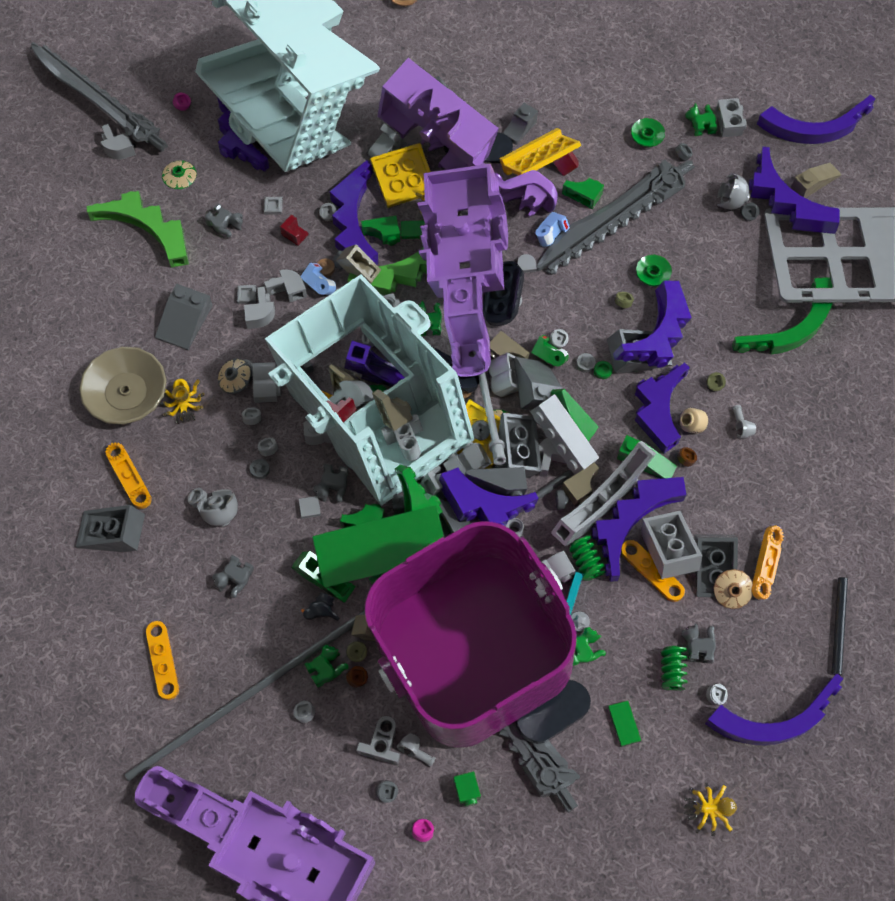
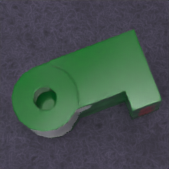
[531,335,569,366]

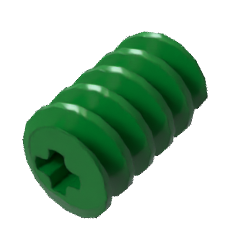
[569,536,605,581]
[661,646,688,691]

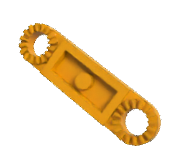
[105,442,152,509]
[752,525,784,600]
[621,540,685,602]
[146,621,179,700]

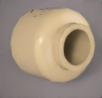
[679,408,708,434]

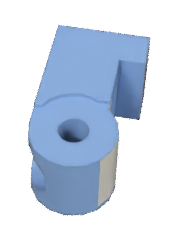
[535,212,570,247]
[301,263,336,295]

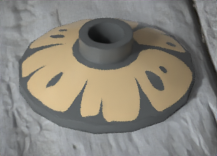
[218,358,252,394]

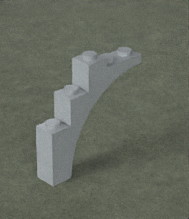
[551,441,656,546]

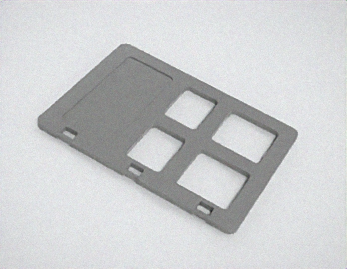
[764,207,895,303]

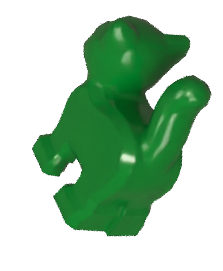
[685,103,717,136]
[417,300,442,336]
[573,627,606,666]
[304,645,349,688]

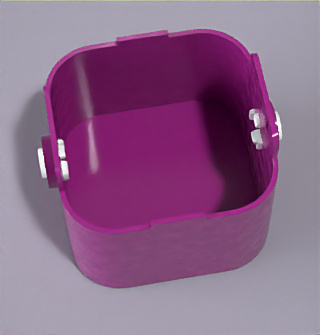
[365,521,577,748]

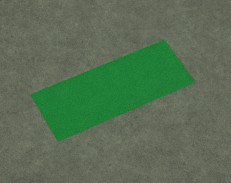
[313,505,444,587]

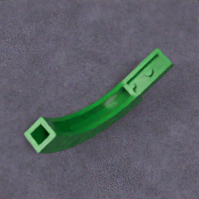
[732,277,833,355]

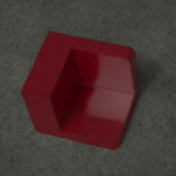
[553,151,579,176]
[280,214,309,246]
[326,397,357,423]

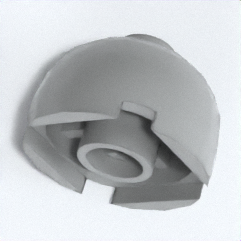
[717,173,750,210]
[197,489,238,526]

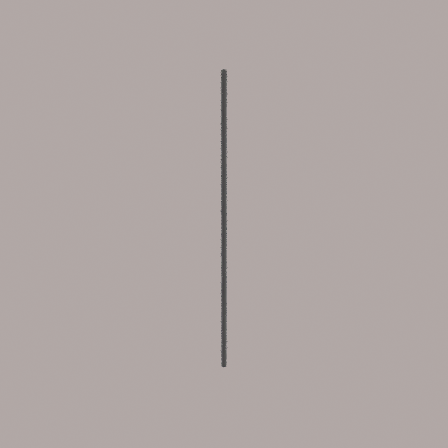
[124,470,574,781]

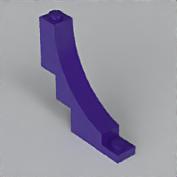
[330,160,379,265]

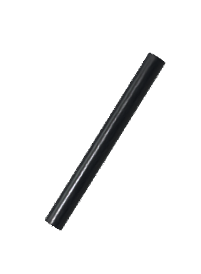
[832,577,848,676]

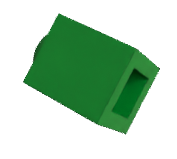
[454,771,481,807]

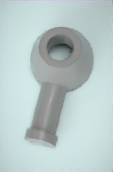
[732,405,756,439]
[397,733,436,767]

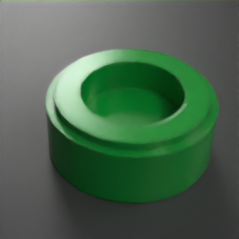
[594,361,613,379]

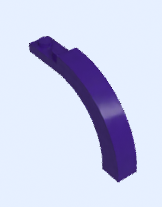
[757,95,875,144]
[705,674,843,745]

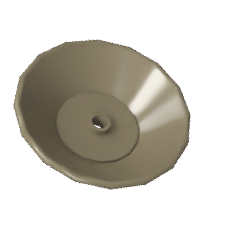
[79,347,167,425]

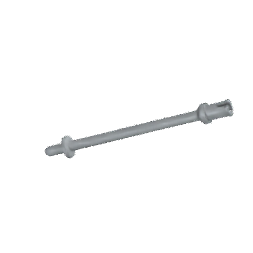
[473,351,506,465]

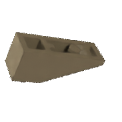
[791,163,842,198]
[329,364,362,392]

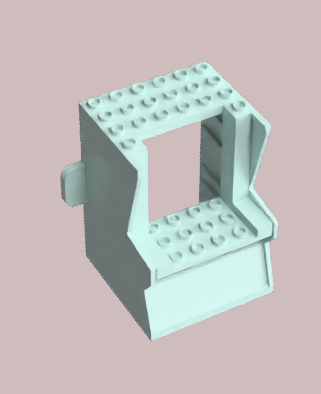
[195,0,380,172]
[265,275,475,506]

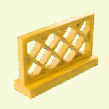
[499,128,581,176]

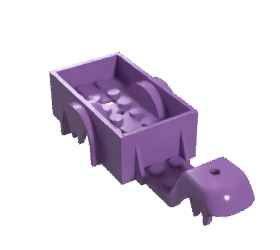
[378,58,558,217]
[418,164,508,377]
[135,766,375,901]

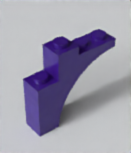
[344,341,405,387]
[635,363,690,454]
[439,467,539,526]

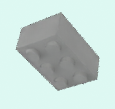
[641,511,702,579]

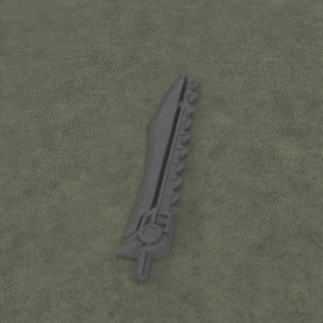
[30,42,168,152]
[536,159,695,275]
[499,720,580,813]

